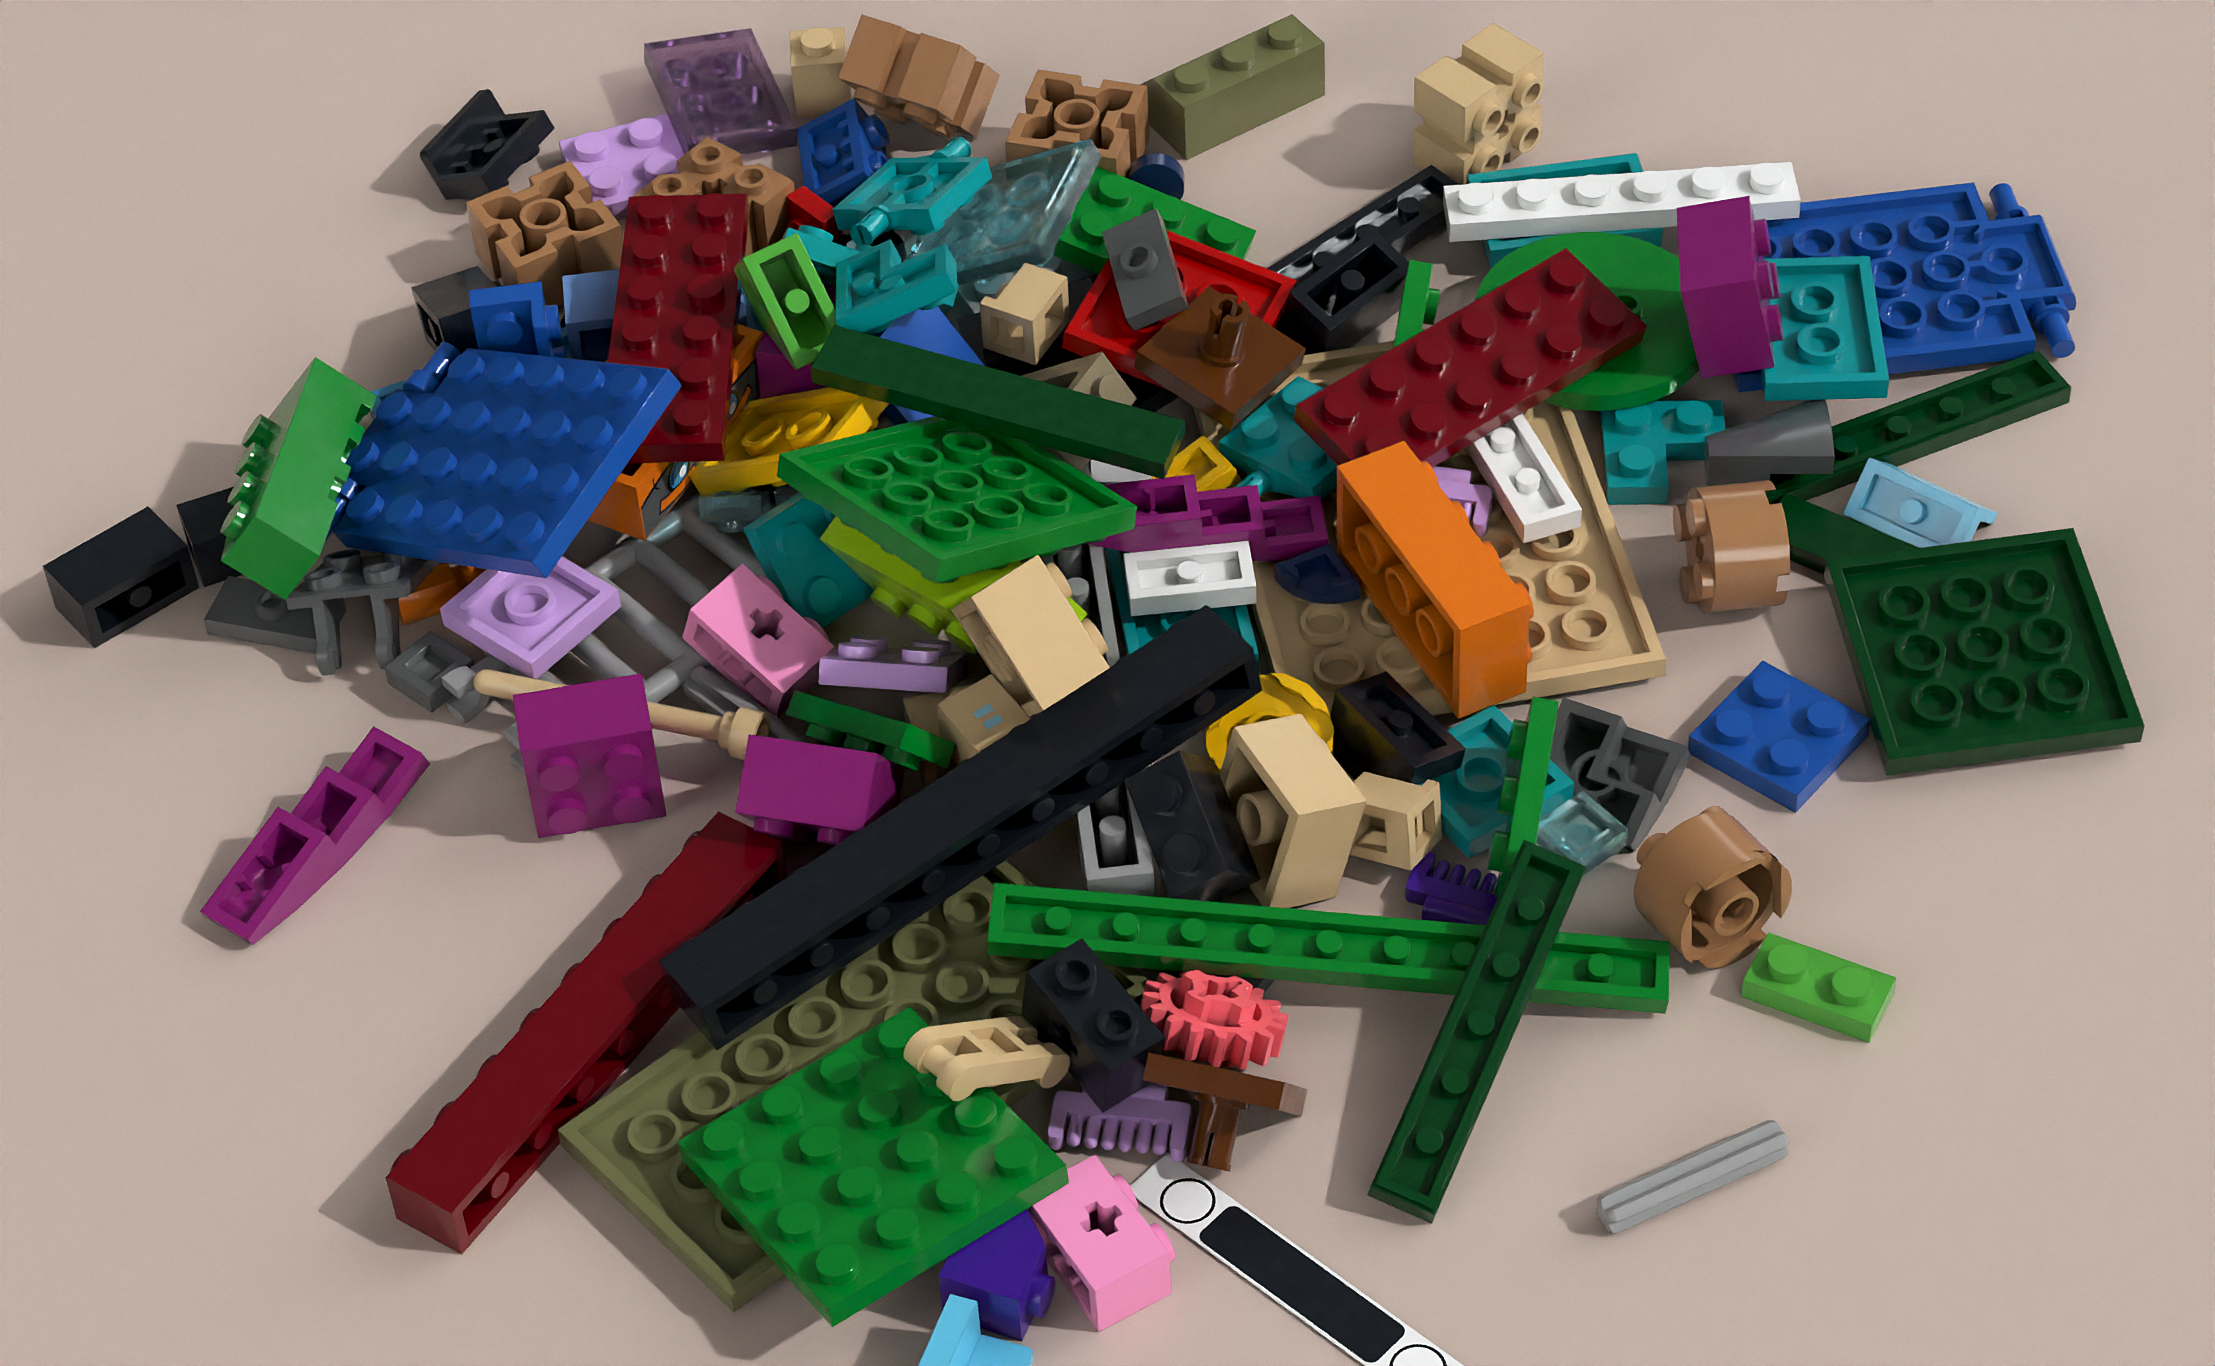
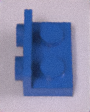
[797,99,890,207]
[469,281,567,358]

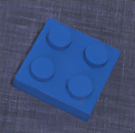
[1688,660,1870,813]

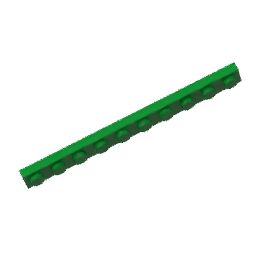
[987,883,1670,1014]

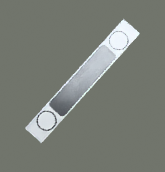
[1130,1152,1464,1366]

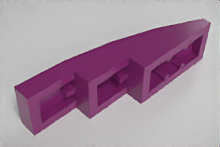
[1085,474,1329,561]
[200,726,430,945]

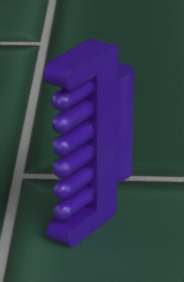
[1405,851,1498,925]

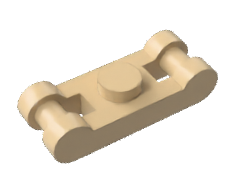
[904,1016,1070,1102]

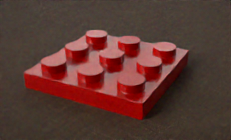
[1062,217,1297,391]

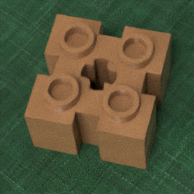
[838,14,1000,140]
[1005,69,1150,205]
[632,136,795,257]
[466,161,623,307]

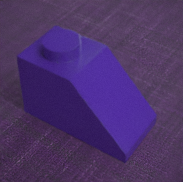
[938,1209,1055,1342]

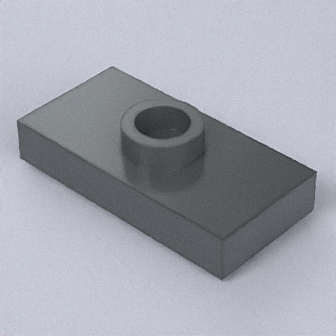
[1102,209,1189,331]
[204,576,346,654]

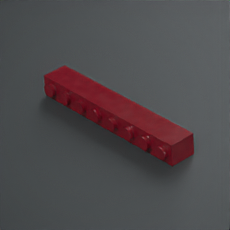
[385,811,787,1254]

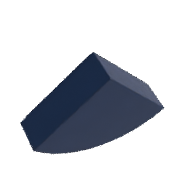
[1275,543,1360,604]

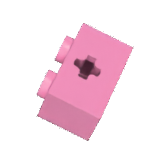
[682,563,835,718]
[1028,1154,1175,1332]

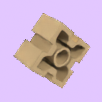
[1413,23,1544,185]

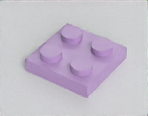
[559,114,685,221]
[440,556,621,679]
[819,635,968,693]

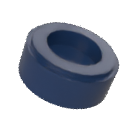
[1127,153,1185,200]

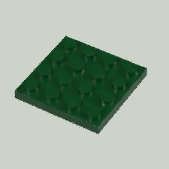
[1824,528,2145,776]

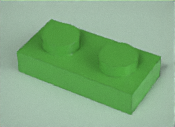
[1741,932,1896,1043]

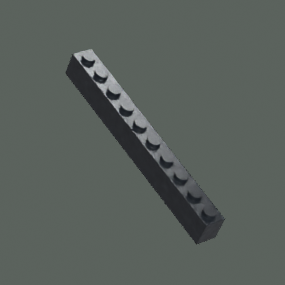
[659,605,1263,1050]

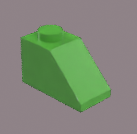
[733,233,838,371]

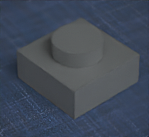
[384,631,475,713]

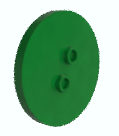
[1475,232,1700,411]

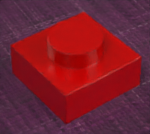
[786,185,843,241]

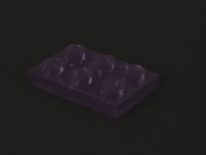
[644,28,798,155]

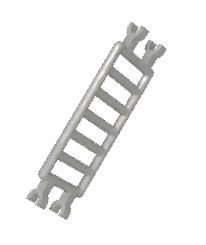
[441,487,776,775]

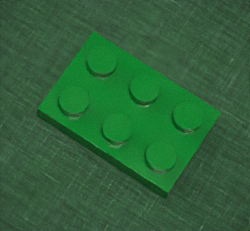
[1054,166,1256,274]

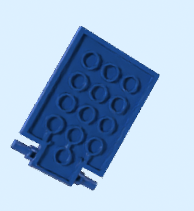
[1733,182,2076,393]
[325,342,682,578]

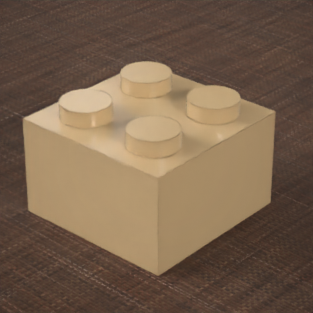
[951,555,1110,716]
[1219,714,1367,908]

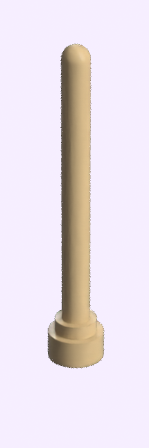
[473,669,771,760]

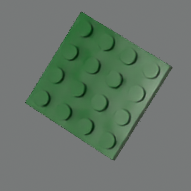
[777,416,1137,583]
[678,1006,1069,1327]

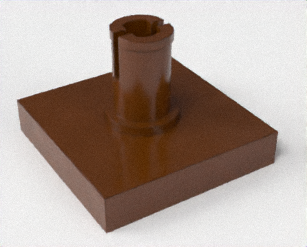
[1134,286,1306,430]
[1143,1053,1307,1172]

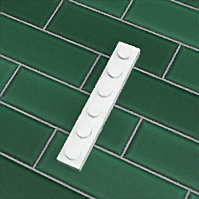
[1443,162,1801,242]

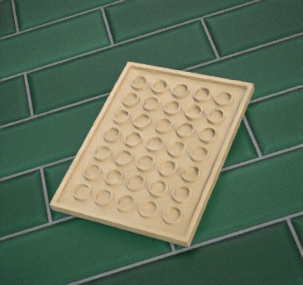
[1193,341,1666,716]

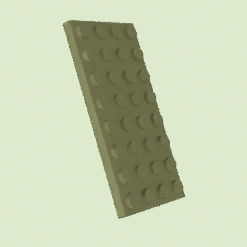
[558,860,1148,1312]

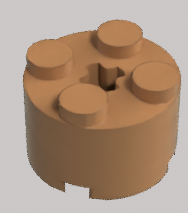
[1673,480,1790,613]
[1634,806,1792,969]

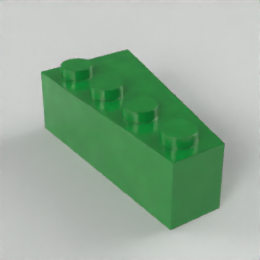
[220,357,377,600]

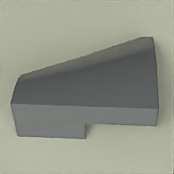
[1704,400,1835,486]
[1550,697,1691,852]

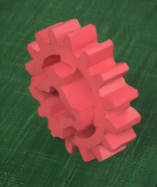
[1140,970,1288,1069]

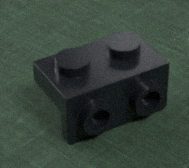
[420,89,555,200]

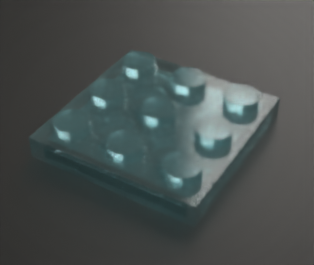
[905,138,1102,286]

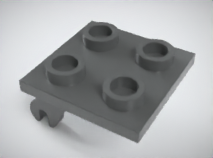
[286,549,440,676]

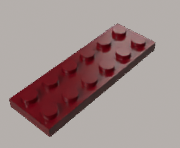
[608,193,750,463]
[1293,248,1647,467]

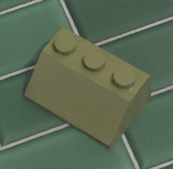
[1140,14,1325,160]

